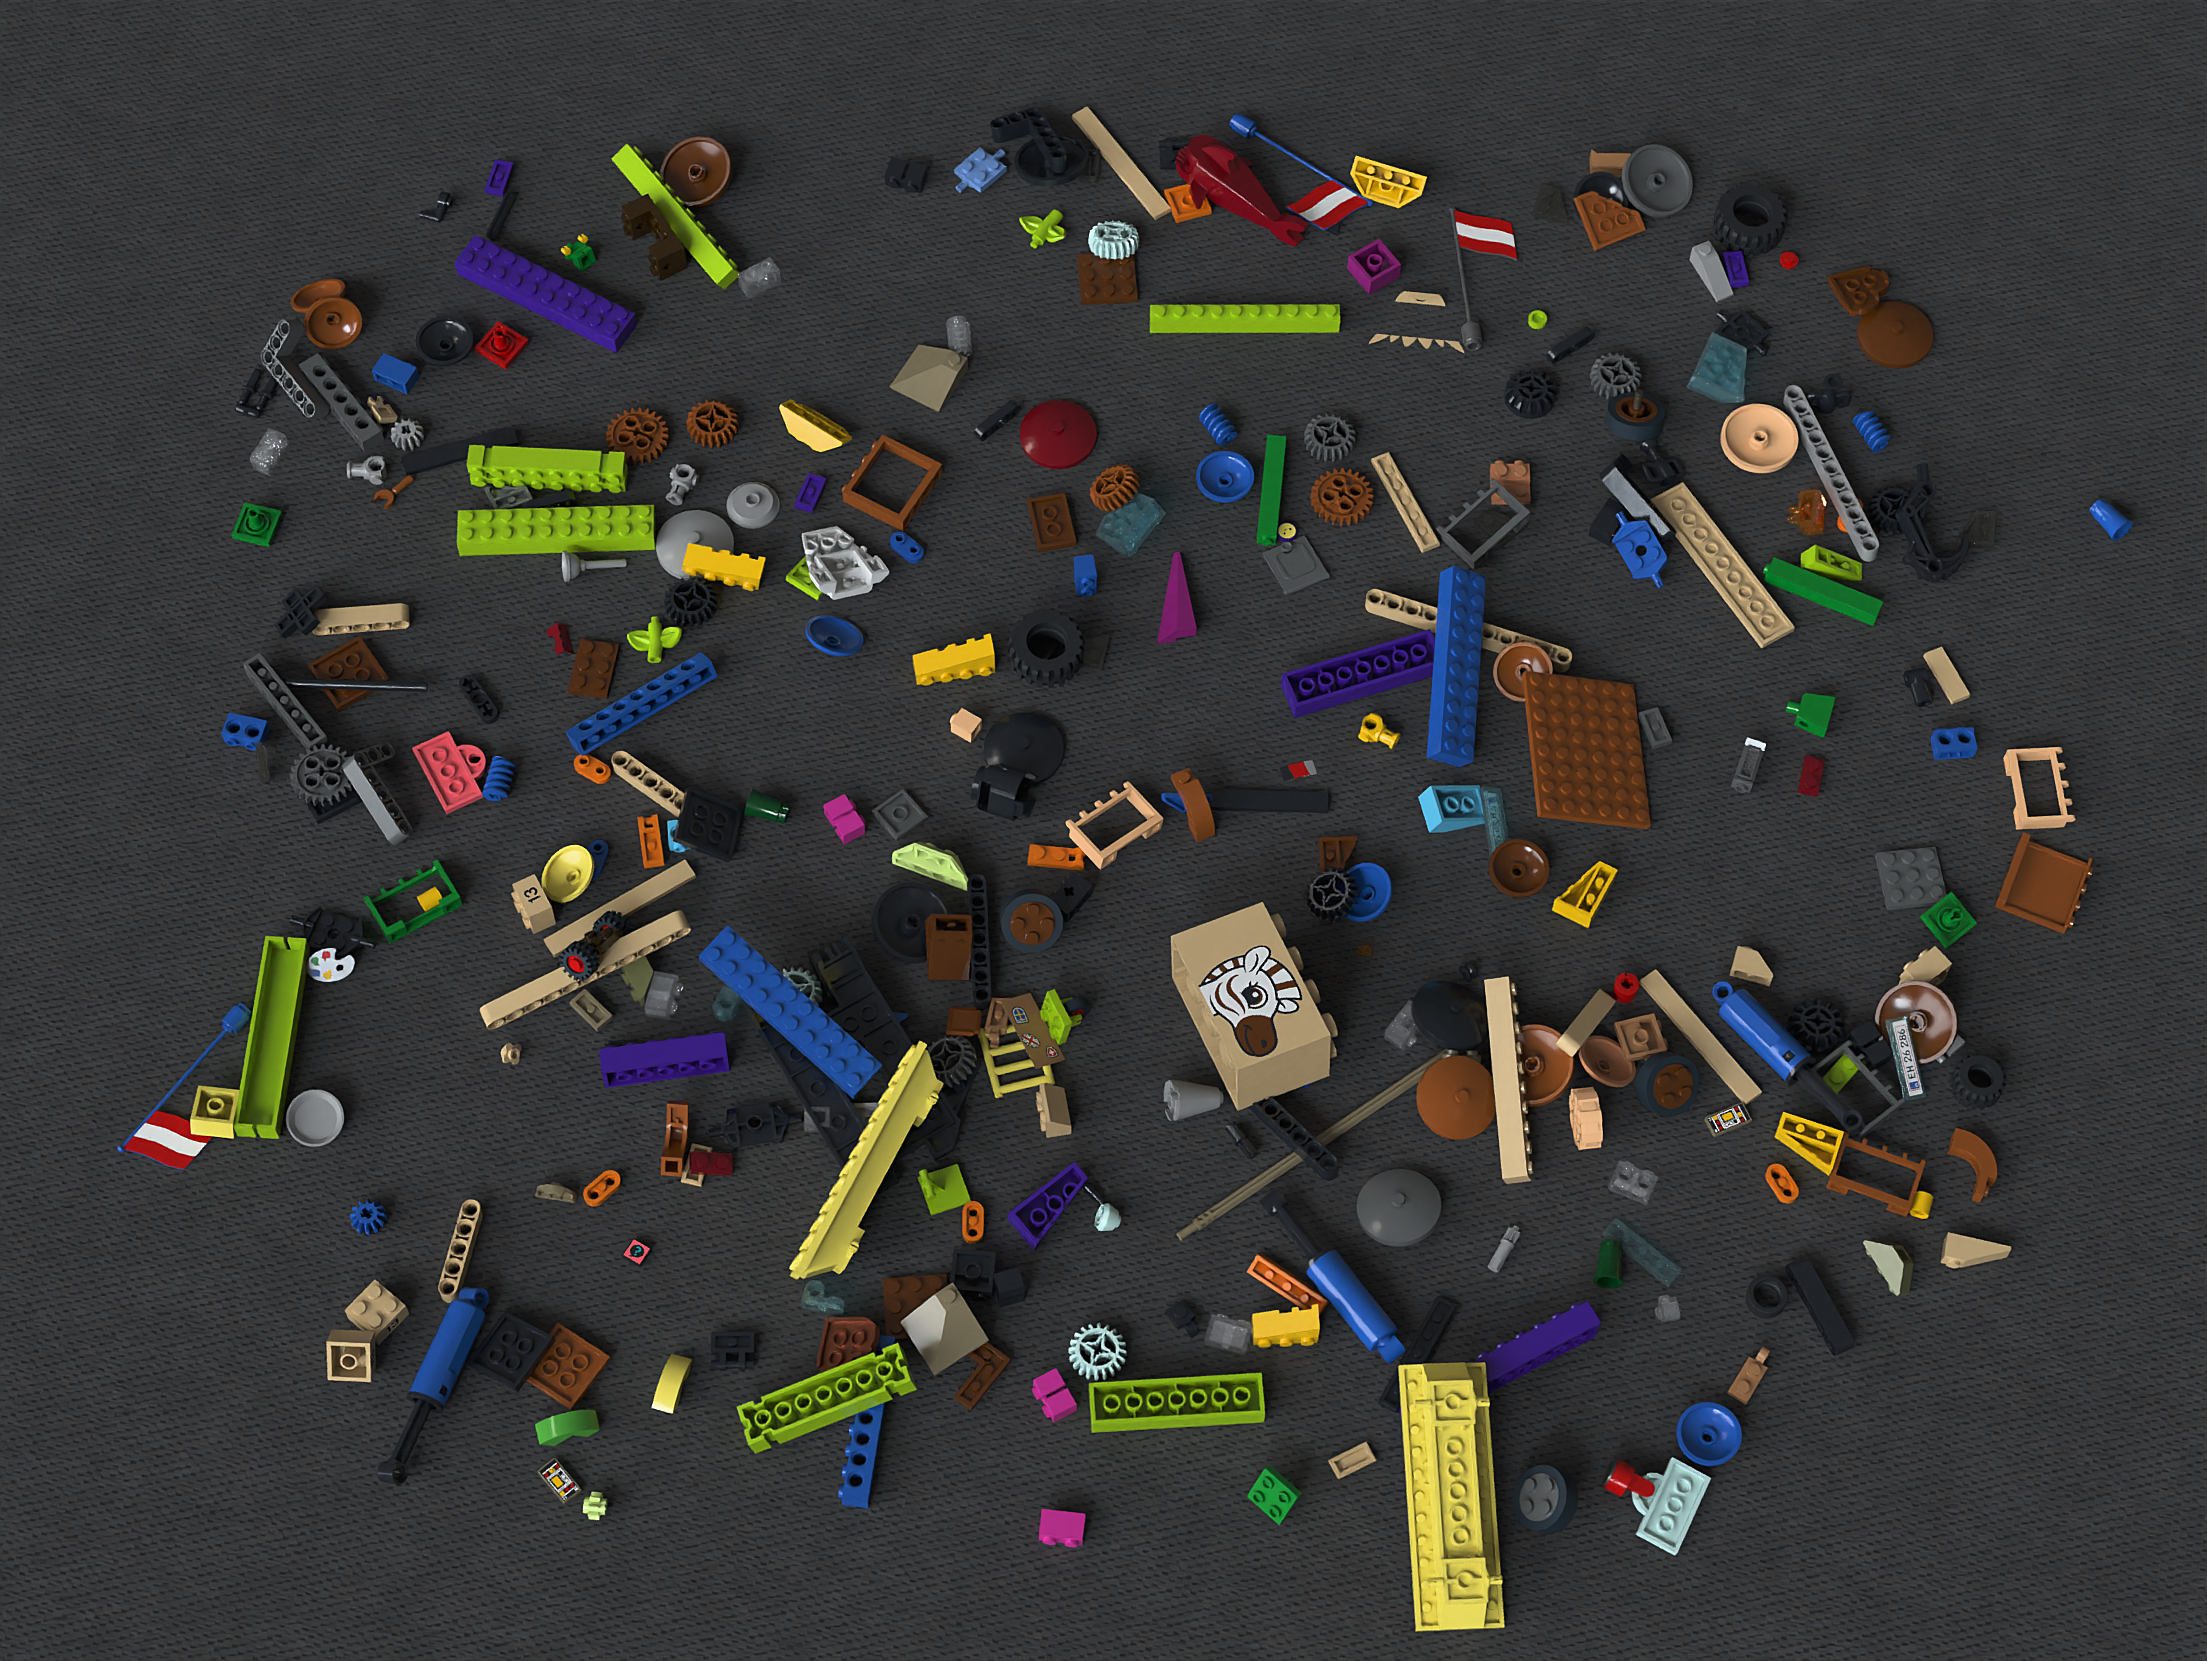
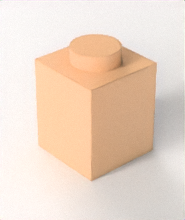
[950,708,982,743]

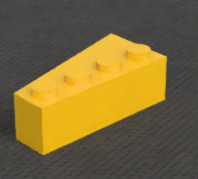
[682,543,765,591]
[913,633,995,686]

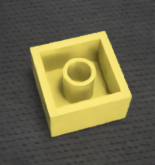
[190,1085,239,1139]

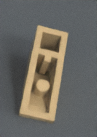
[1941,1232,2011,1268]

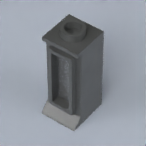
[1731,737,1767,793]

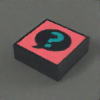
[622,1238,652,1268]

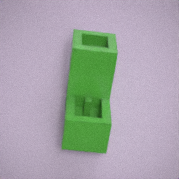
[535,1410,600,1446]

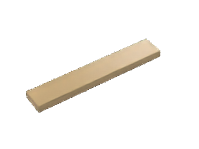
[1371,452,1440,553]

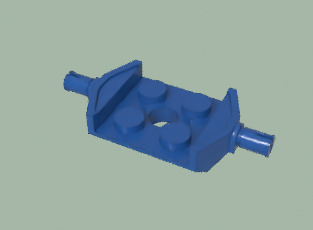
[1612,511,1669,589]

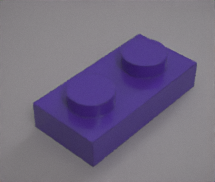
[485,159,514,197]
[1722,251,1749,288]
[794,473,827,513]

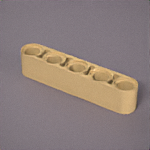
[312,603,410,635]
[612,751,684,818]
[1555,989,1616,1057]
[438,1199,483,1303]

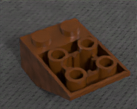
[925,914,972,981]

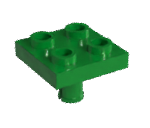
[231,502,283,547]
[1920,892,1977,949]
[1247,1464,1302,1525]

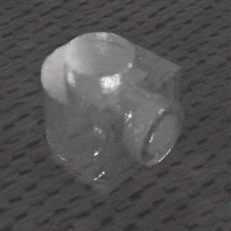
[1655,1295,1680,1323]

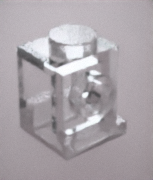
[804,1107,830,1132]

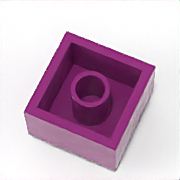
[1347,239,1401,295]

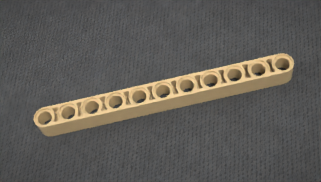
[1365,589,1572,672]
[480,910,691,1030]

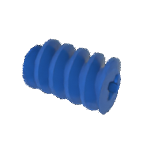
[1199,403,1238,446]
[1852,411,1891,453]
[482,756,516,801]

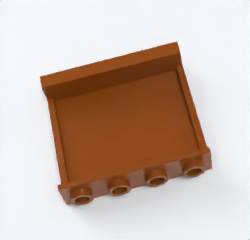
[1994,832,2094,934]

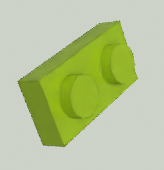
[1823,1054,1859,1094]

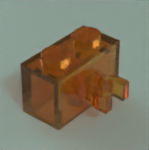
[1787,489,1827,536]

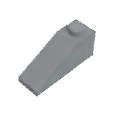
[1689,241,1734,302]

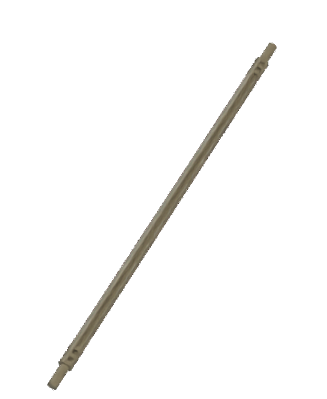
[1177,1048,1464,1240]

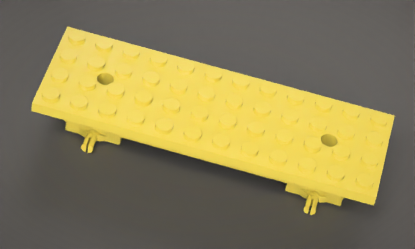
[789,1041,944,1279]
[1398,1362,1505,1631]

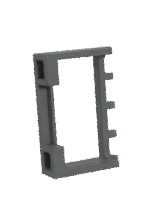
[1436,478,1530,570]
[1812,1040,1906,1140]

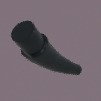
[1083,1183,1106,1206]

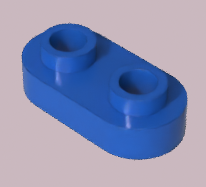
[890,532,924,563]
[587,840,609,879]

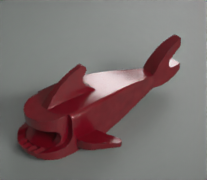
[1176,135,1309,247]

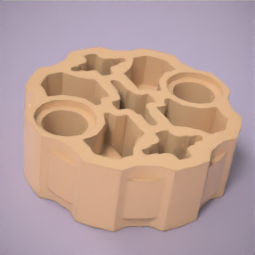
[1569,1087,1603,1150]

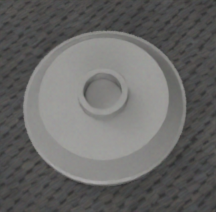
[727,482,780,529]
[286,1090,344,1147]

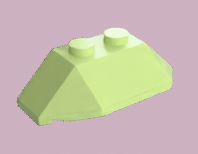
[892,842,968,891]

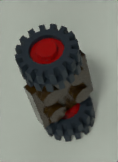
[559,910,633,981]

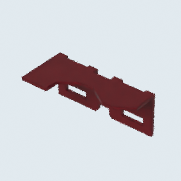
[547,622,574,655]

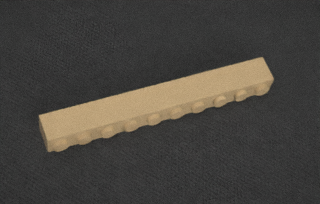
[1484,976,1534,1184]

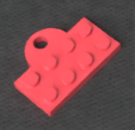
[412,731,487,815]

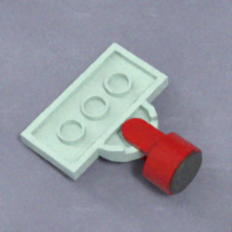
[1602,1457,1711,1556]

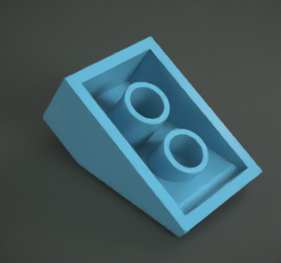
[1418,785,1487,833]

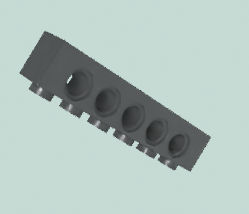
[299,353,384,452]
[243,653,330,752]

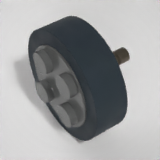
[1513,1465,1578,1534]

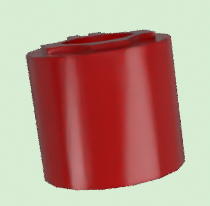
[1612,973,1639,1003]

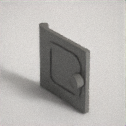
[1262,535,1330,596]

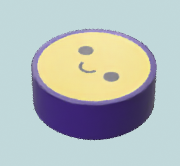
[1277,522,1297,542]

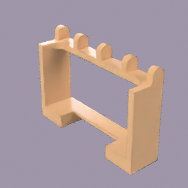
[2003,747,2076,830]
[1066,781,1164,870]

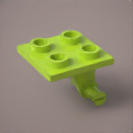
[918,1164,971,1216]

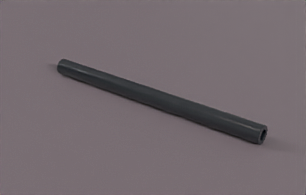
[286,678,428,692]

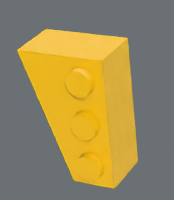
[1552,861,1618,928]
[1775,1112,1844,1176]
[1252,1304,1320,1348]

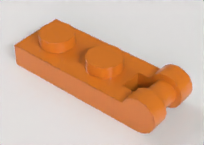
[637,814,665,869]
[1028,844,1086,871]

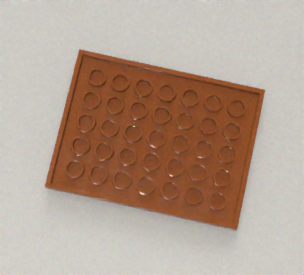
[1522,671,1651,829]

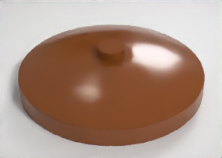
[1491,1025,1575,1107]
[1416,1056,1496,1140]

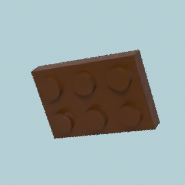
[1027,493,1076,552]
[568,639,620,699]

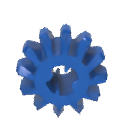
[350,1199,387,1236]

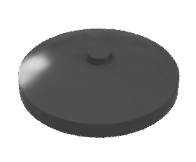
[1622,144,1693,218]
[1357,1169,1442,1246]

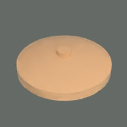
[1720,404,1798,473]

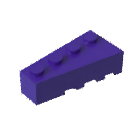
[1007,1162,1088,1251]

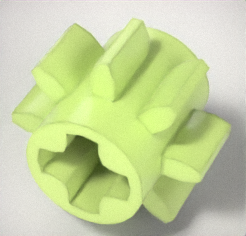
[583,1492,608,1520]

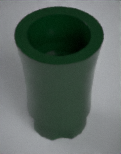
[744,789,791,824]
[1593,1239,1623,1289]

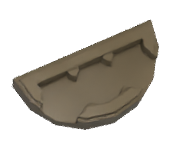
[535,1182,578,1203]

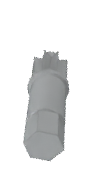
[1487,1225,1520,1273]

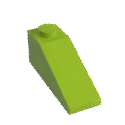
[1800,544,1862,581]

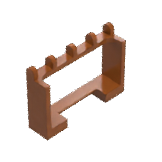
[1826,1131,1926,1217]

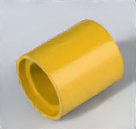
[417,886,442,912]
[1910,1191,1933,1219]

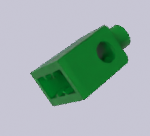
[1785,693,1836,738]

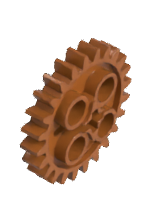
[606,407,669,465]
[1310,468,1374,527]

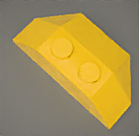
[1350,156,1427,208]
[779,399,852,452]

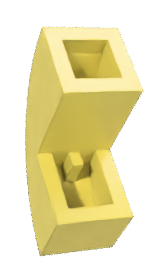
[652,1354,692,1413]

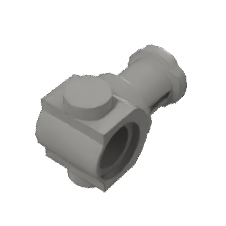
[347,455,387,485]
[666,464,699,505]

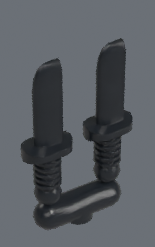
[234,368,278,418]

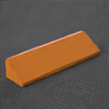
[1247,1253,1330,1316]

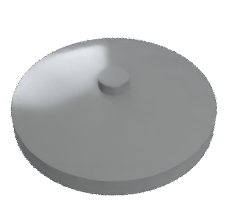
[656,510,734,580]

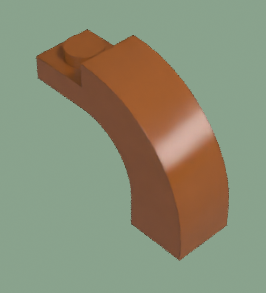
[1171,768,1215,842]
[661,1100,690,1177]
[1947,1128,1997,1203]

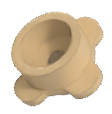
[501,1043,522,1065]

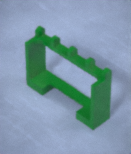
[363,859,463,944]

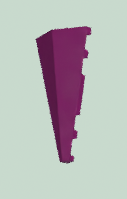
[1157,551,1197,644]

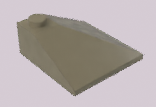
[890,345,968,412]
[900,1283,989,1376]

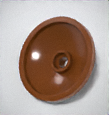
[290,279,346,314]
[304,296,362,349]
[1493,642,1553,702]

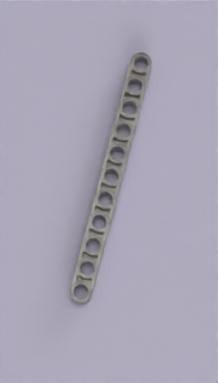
[1783,385,1879,562]

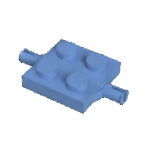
[954,148,1007,193]

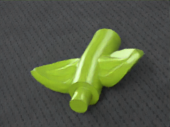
[1019,210,1067,249]
[627,617,682,663]

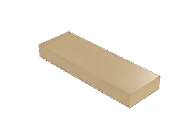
[1923,647,1970,704]

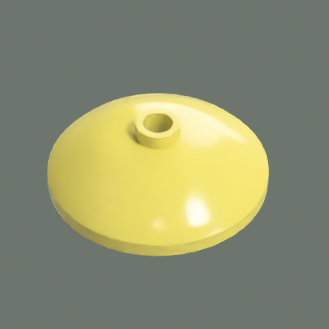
[542,845,594,903]

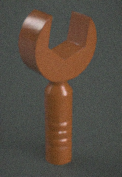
[374,475,414,510]

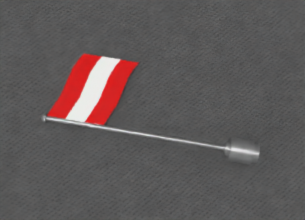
[1449,207,1517,351]

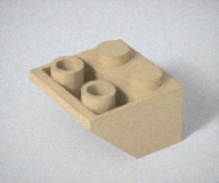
[1036,1083,1071,1138]

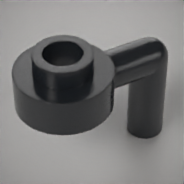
[419,191,453,223]

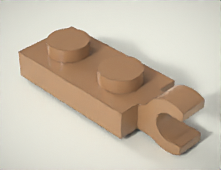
[985,998,1011,1048]
[1727,1347,1770,1405]

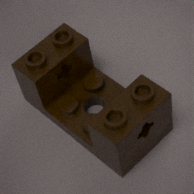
[621,194,687,281]

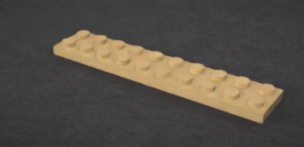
[1651,482,1795,649]

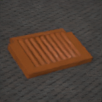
[946,1007,982,1036]

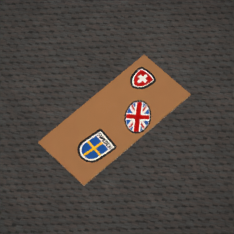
[1001,993,1065,1069]

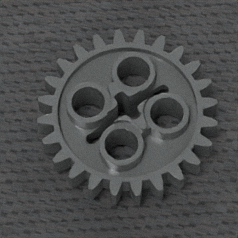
[290,744,353,806]

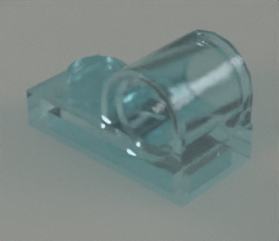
[801,1280,845,1316]

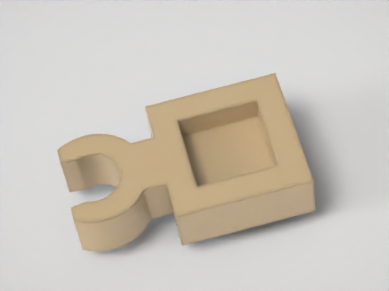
[367,396,398,424]

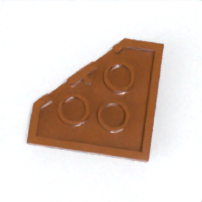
[1574,191,1646,251]

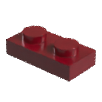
[1797,755,1825,797]
[689,1151,733,1176]

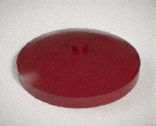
[1020,400,1097,469]

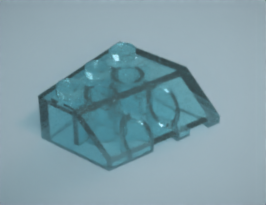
[1686,332,1747,403]
[1095,493,1166,557]

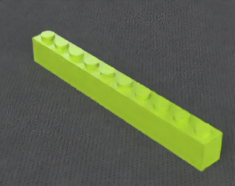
[612,144,740,289]
[1150,304,1340,333]

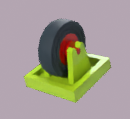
[1040,989,1091,1045]

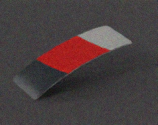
[1280,760,1317,782]

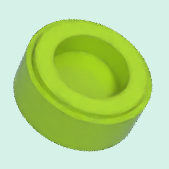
[1528,310,1547,329]

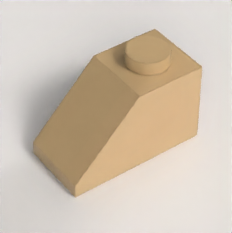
[1730,946,1773,986]

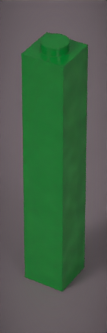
[1256,435,1286,546]
[1763,557,1884,626]

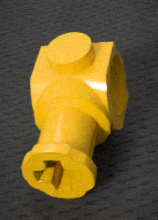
[1358,713,1401,749]

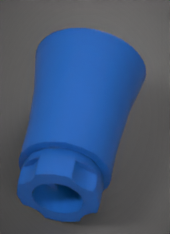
[2089,499,2133,541]

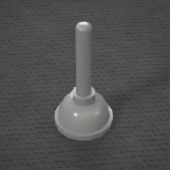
[562,550,627,582]

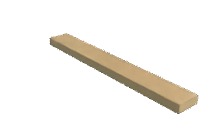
[1072,106,1171,220]
[544,860,696,958]
[1639,969,1762,1106]

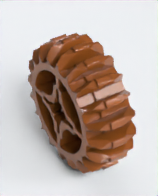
[686,399,739,449]
[1090,463,1140,512]

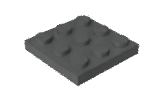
[1875,847,1947,910]

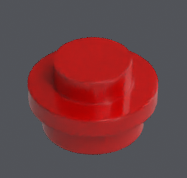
[1780,251,1799,269]

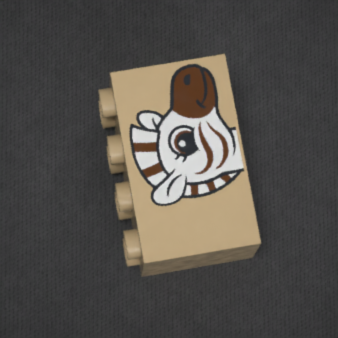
[1171,902,1338,1111]

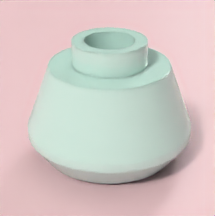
[1095,1203,1121,1231]

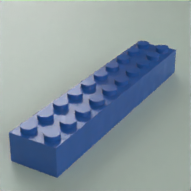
[1427,566,1486,767]
[699,925,882,1099]

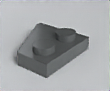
[484,486,533,509]

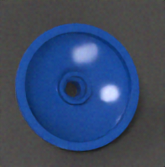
[1196,451,1254,503]
[805,615,863,657]
[1337,863,1393,922]
[1676,1402,1742,1466]

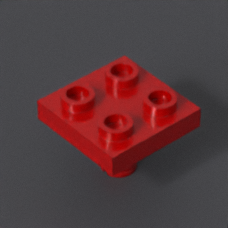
[475,321,529,370]

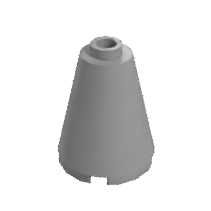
[1164,1079,1223,1121]

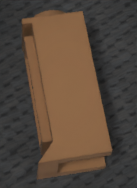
[1589,149,1631,177]

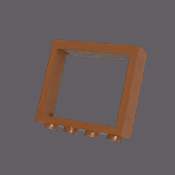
[842,435,943,531]

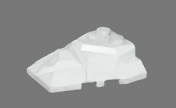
[802,526,889,600]

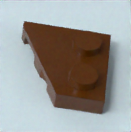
[1318,836,1357,874]

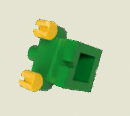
[561,234,596,272]

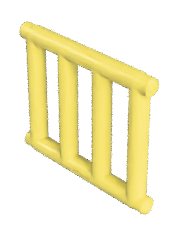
[978,1024,1055,1098]

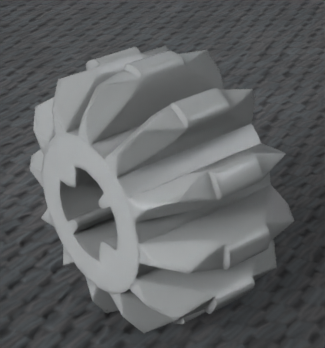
[391,418,424,451]

